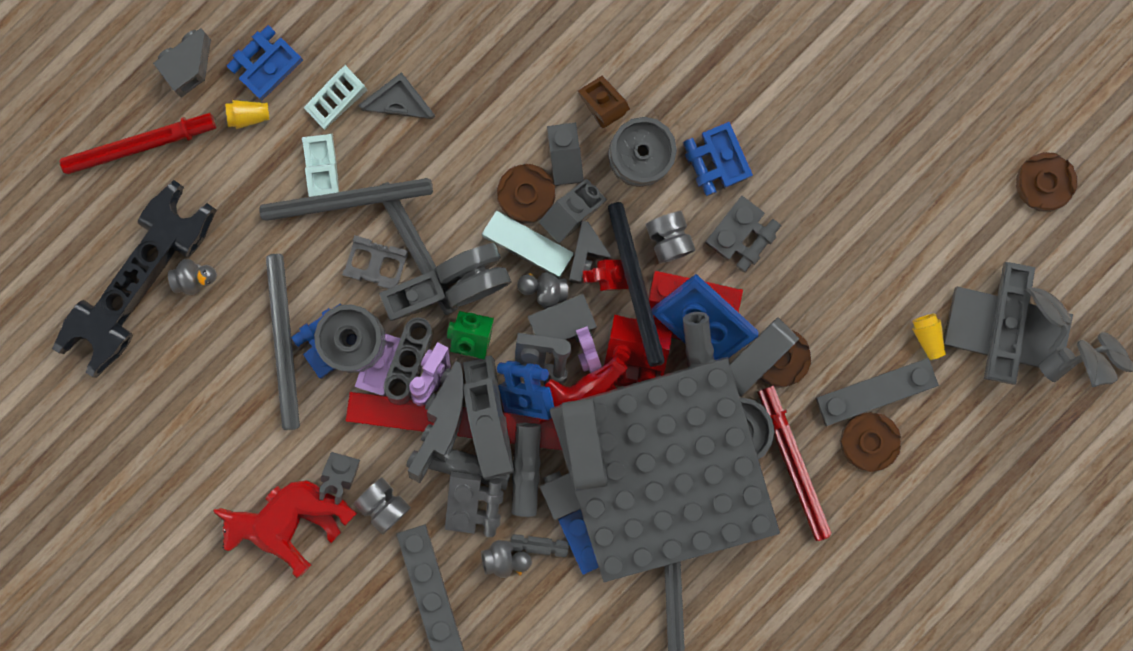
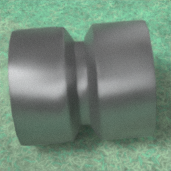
[645,211,696,264]
[353,477,411,535]

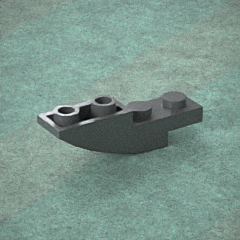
[463,355,514,480]
[406,361,464,483]

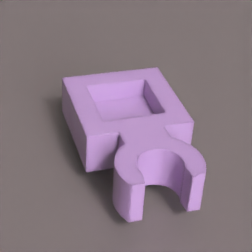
[576,326,602,373]

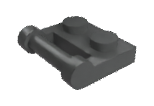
[515,333,571,384]

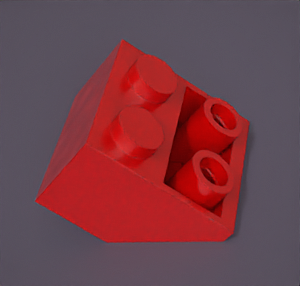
[604,315,672,386]

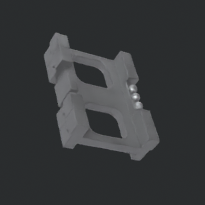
[342,235,408,289]

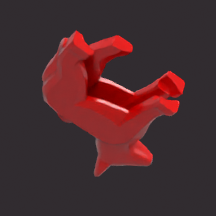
[539,347,630,423]
[213,480,358,578]

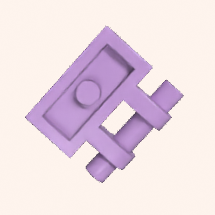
[409,342,451,406]

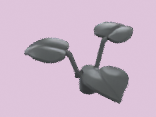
[1024,287,1133,387]

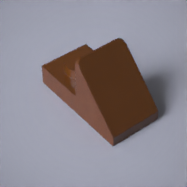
[578,76,630,128]

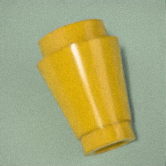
[225,100,270,129]
[912,313,946,360]

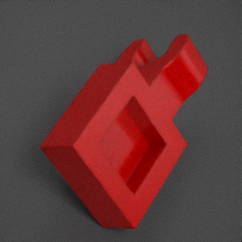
[582,260,629,291]

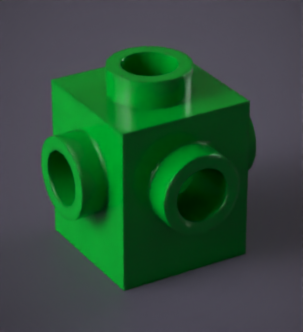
[447,311,494,359]

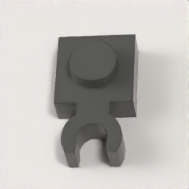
[319,452,360,505]

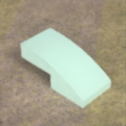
[302,133,339,197]

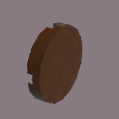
[1016,152,1077,212]
[497,164,555,223]
[760,330,811,387]
[840,412,901,472]

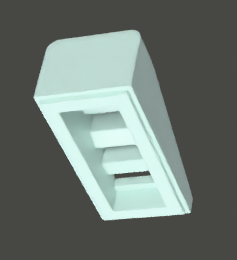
[304,65,368,130]

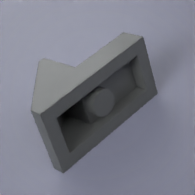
[547,122,584,186]
[569,221,611,284]
[379,270,447,321]

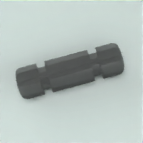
[510,534,569,557]

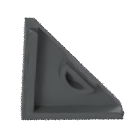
[358,72,435,119]

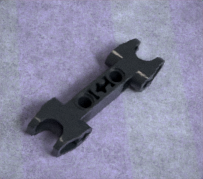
[52,180,217,378]

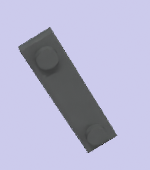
[984,262,1036,385]
[815,358,939,426]

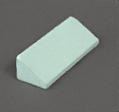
[482,211,574,279]

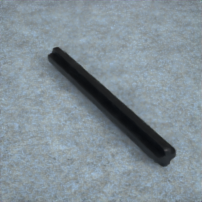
[608,202,665,367]

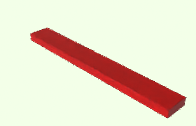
[346,392,562,450]

